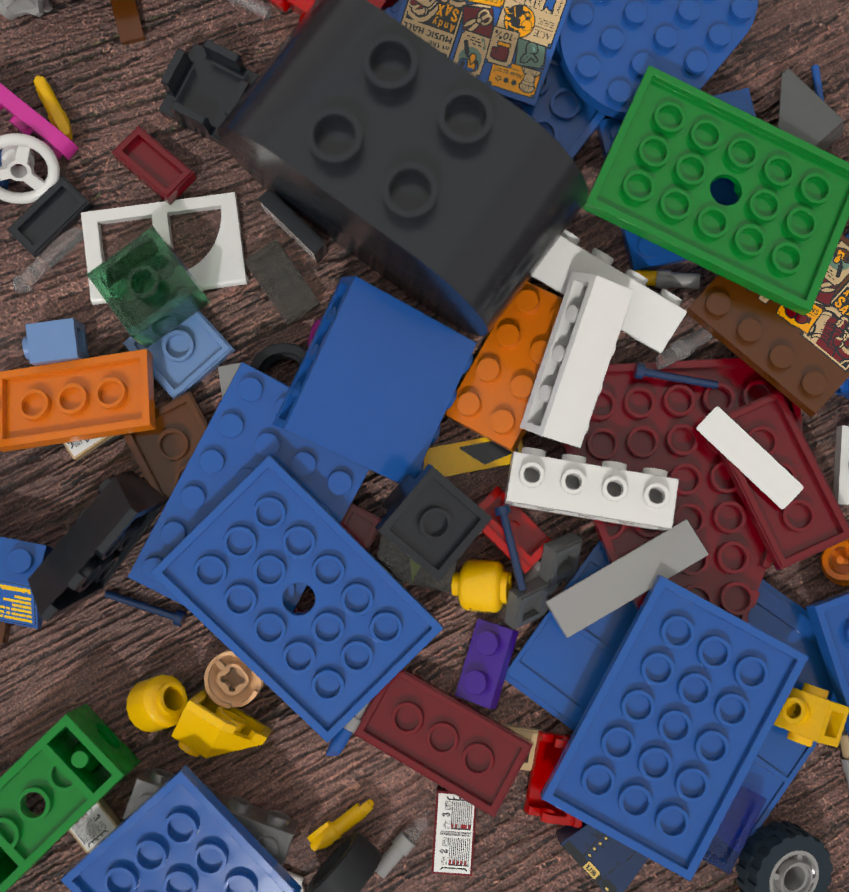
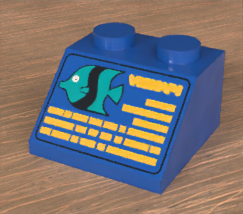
[0,537,54,629]

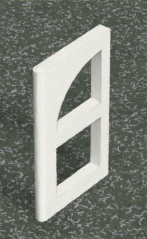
[81,192,249,305]

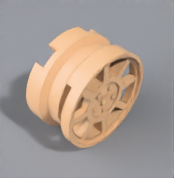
[204,649,264,708]

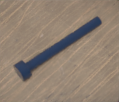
[633,362,719,389]
[494,505,527,591]
[104,590,187,627]

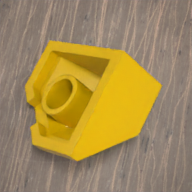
[172,689,272,758]

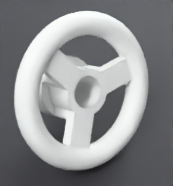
[0,133,60,204]

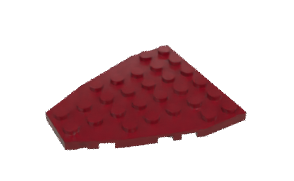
[561,358,803,623]

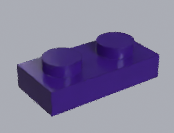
[455,618,519,709]

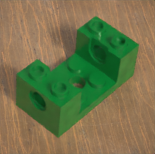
[0,703,141,892]

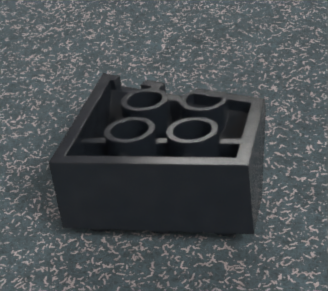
[28,471,168,622]

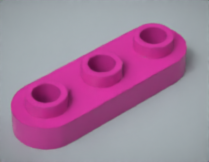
[0,83,79,160]

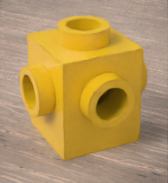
[773,682,849,748]

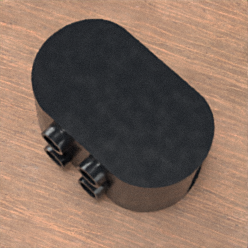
[217,0,588,336]

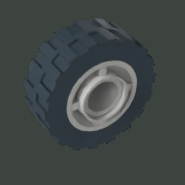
[736,820,833,892]

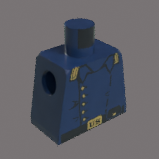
[556,822,649,892]

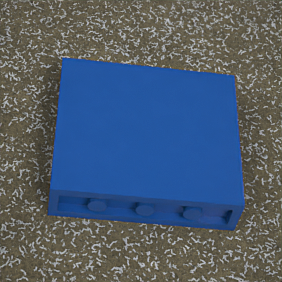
[272,276,477,484]

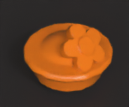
[820,539,849,586]

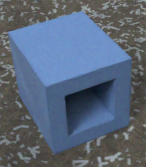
[22,318,89,366]

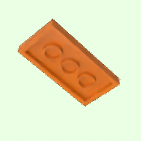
[444,282,563,453]
[0,349,156,452]

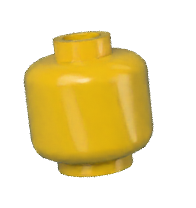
[451,559,512,613]
[126,674,188,732]

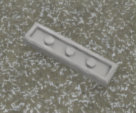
[545,519,709,638]

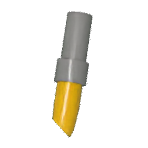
[635,269,700,289]

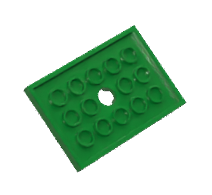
[582,65,849,316]

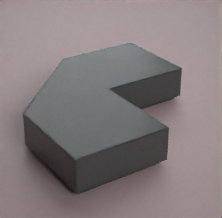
[504,532,582,630]

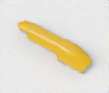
[33,75,73,141]
[307,799,374,851]

